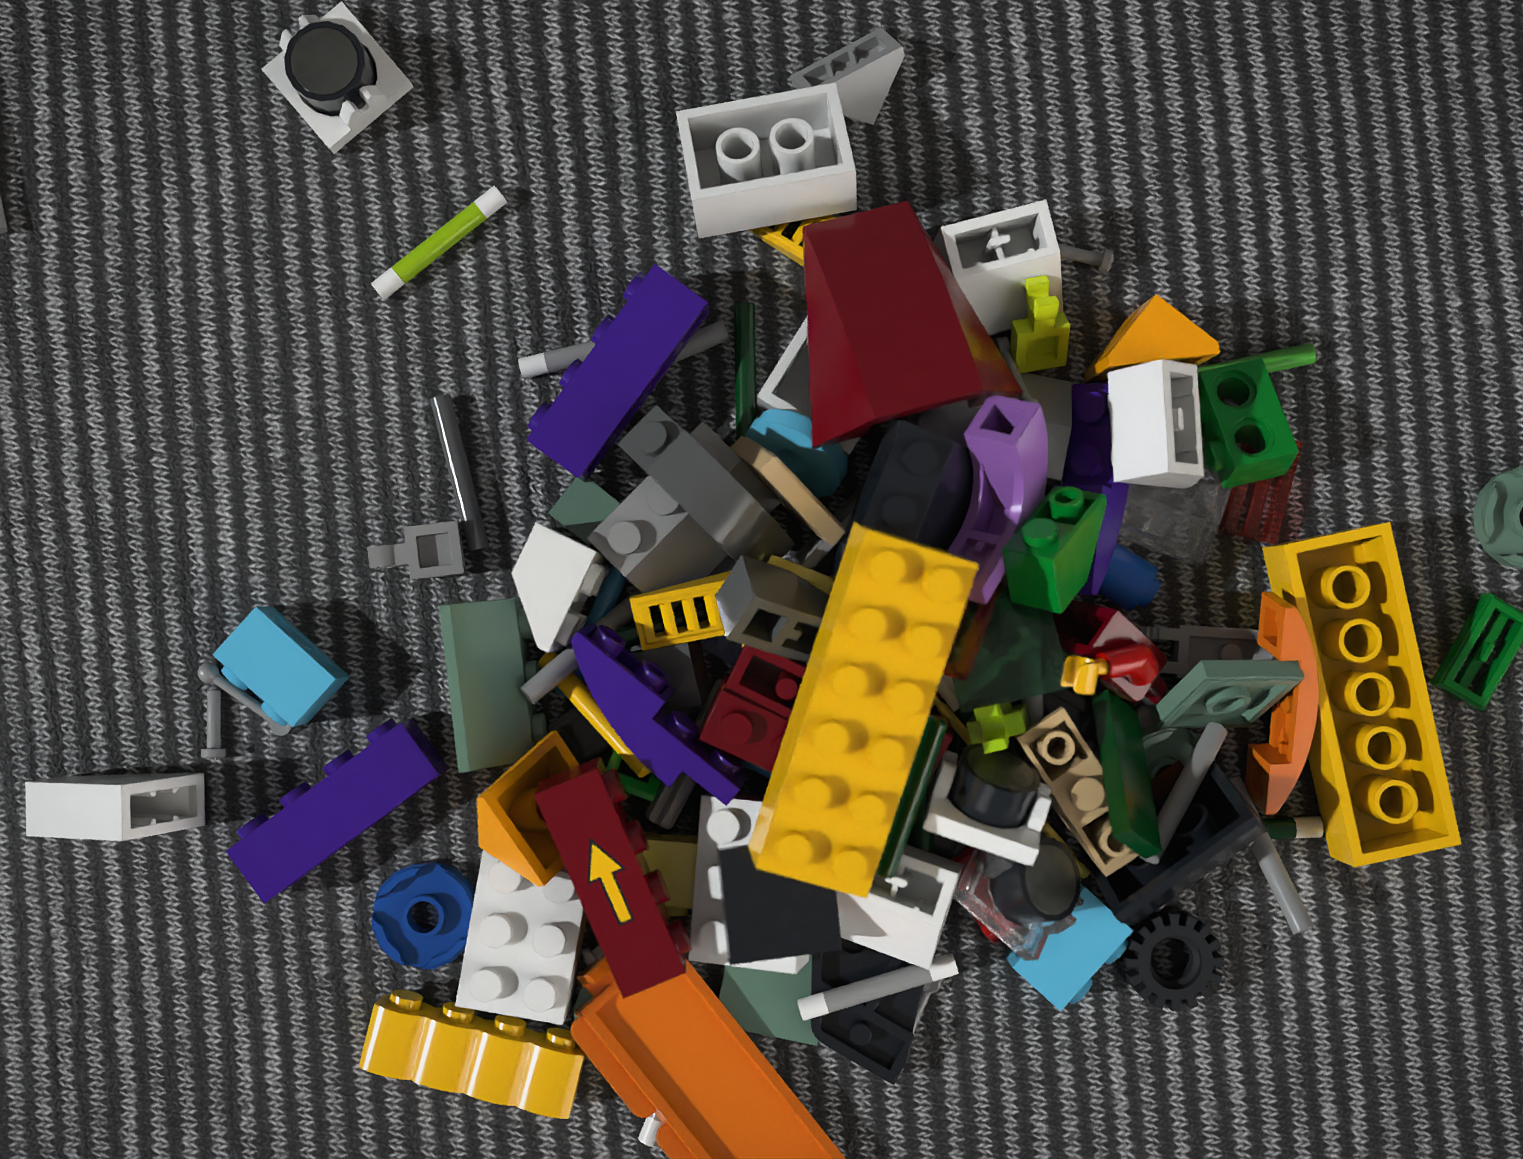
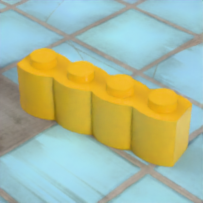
[359,990,586,1119]

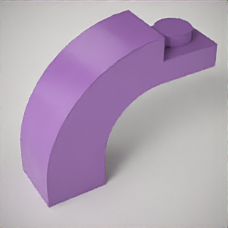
[947,394,1048,604]

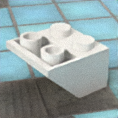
[933,200,1063,336]
[1107,359,1204,489]
[512,523,610,653]
[836,844,963,970]

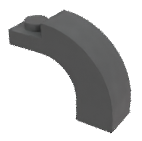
[618,405,795,563]

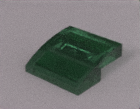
[947,586,1070,714]

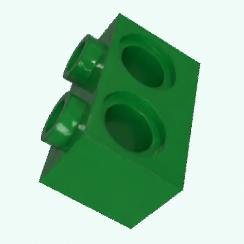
[1198,357,1299,489]

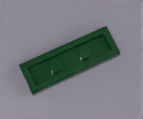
[1091,689,1163,859]

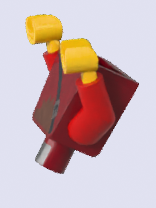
[998,600,1168,706]

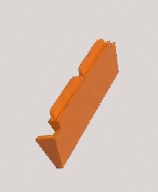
[571,954,846,1159]

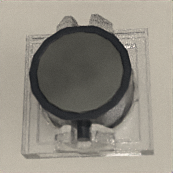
[953,837,1084,961]

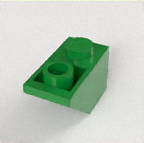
[1002,485,1107,614]

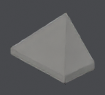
[789,27,905,125]

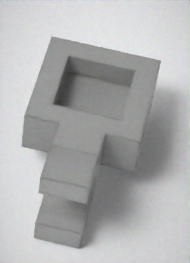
[367,520,466,580]

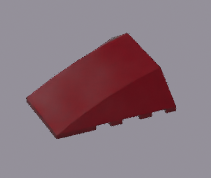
[802,201,1023,450]

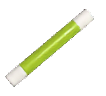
[371,186,507,300]

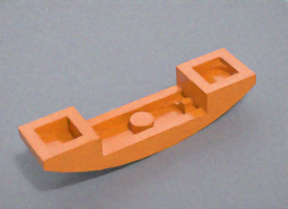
[1245,592,1319,815]

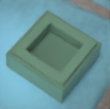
[548,477,621,547]

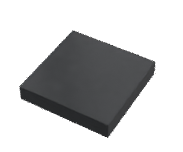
[716,844,842,965]

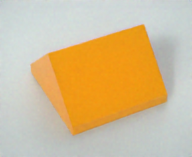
[1084,294,1220,383]
[477,730,579,887]

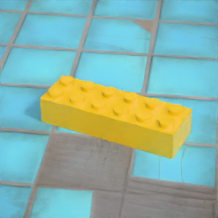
[748,522,979,899]
[1262,522,1462,867]

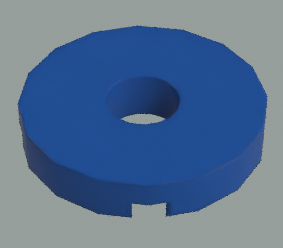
[372,861,475,969]

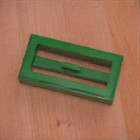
[1430,593,1523,711]

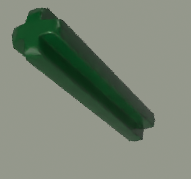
[875,714,947,879]

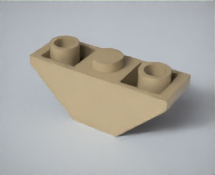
[1015,707,1139,877]

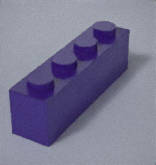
[526,264,710,482]
[226,718,450,903]

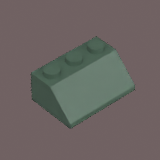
[439,598,548,773]

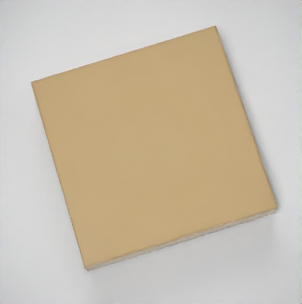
[730,436,845,546]

